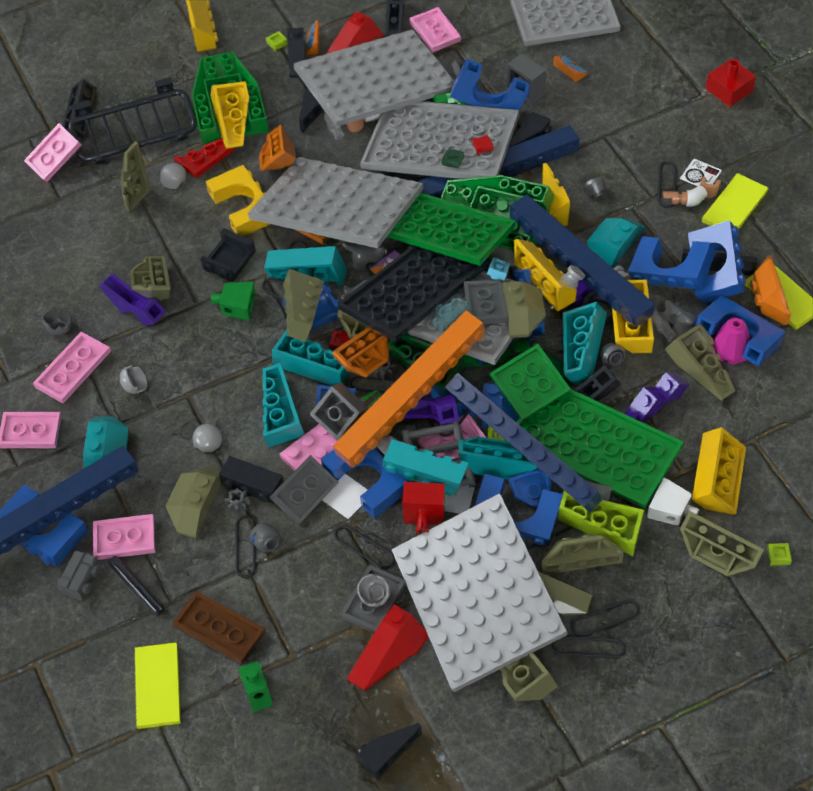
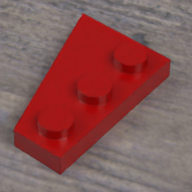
[173,138,235,178]

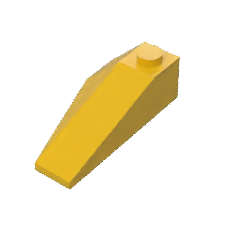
[211,82,249,149]
[542,163,570,226]

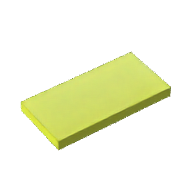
[701,173,768,230]
[744,266,813,330]
[135,642,181,729]

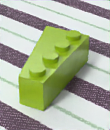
[558,491,644,556]

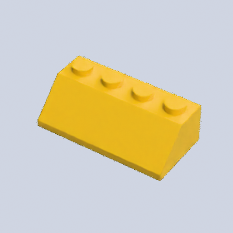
[186,0,218,52]
[514,239,577,311]
[612,280,654,354]
[692,427,746,515]

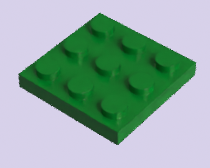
[489,344,571,422]

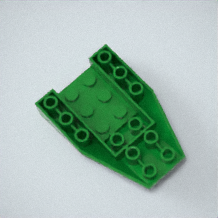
[192,52,269,145]
[440,175,555,251]

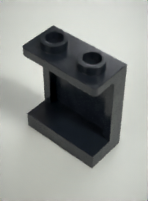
[200,228,256,282]

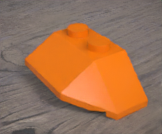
[259,125,296,171]
[750,255,791,325]
[332,327,389,378]

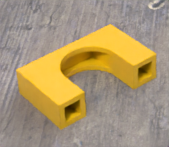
[206,165,270,236]

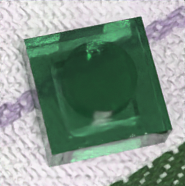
[441,149,464,168]

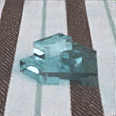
[433,298,472,333]

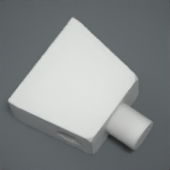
[647,478,699,525]

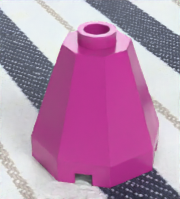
[713,318,751,365]

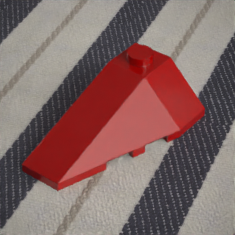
[326,11,384,54]
[347,605,429,691]

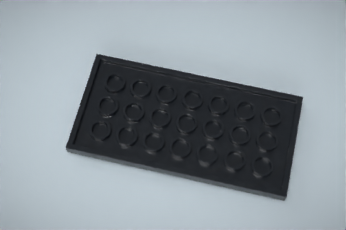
[338,245,491,342]

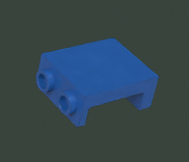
[283,283,339,331]

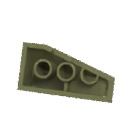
[120,141,150,213]
[665,324,735,401]
[538,571,592,615]
[500,653,558,702]

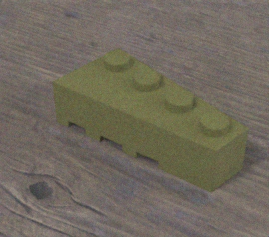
[283,269,324,342]

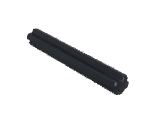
[108,556,164,616]

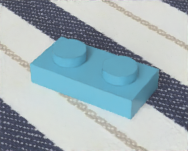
[487,257,510,280]

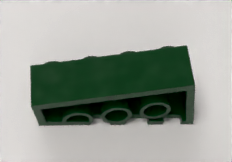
[387,334,465,396]

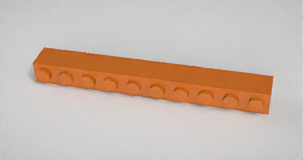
[332,311,485,468]

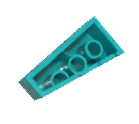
[264,246,347,286]
[563,302,607,386]
[272,329,349,386]
[262,363,305,448]
[382,439,468,496]

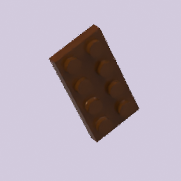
[172,591,265,665]

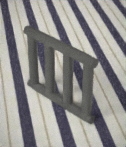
[402,421,476,488]

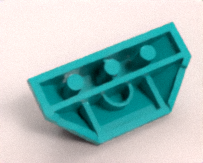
[587,218,645,268]
[83,416,129,468]
[458,436,537,479]

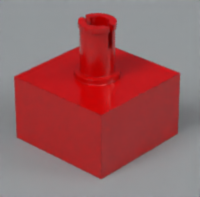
[706,58,756,107]
[402,482,446,535]

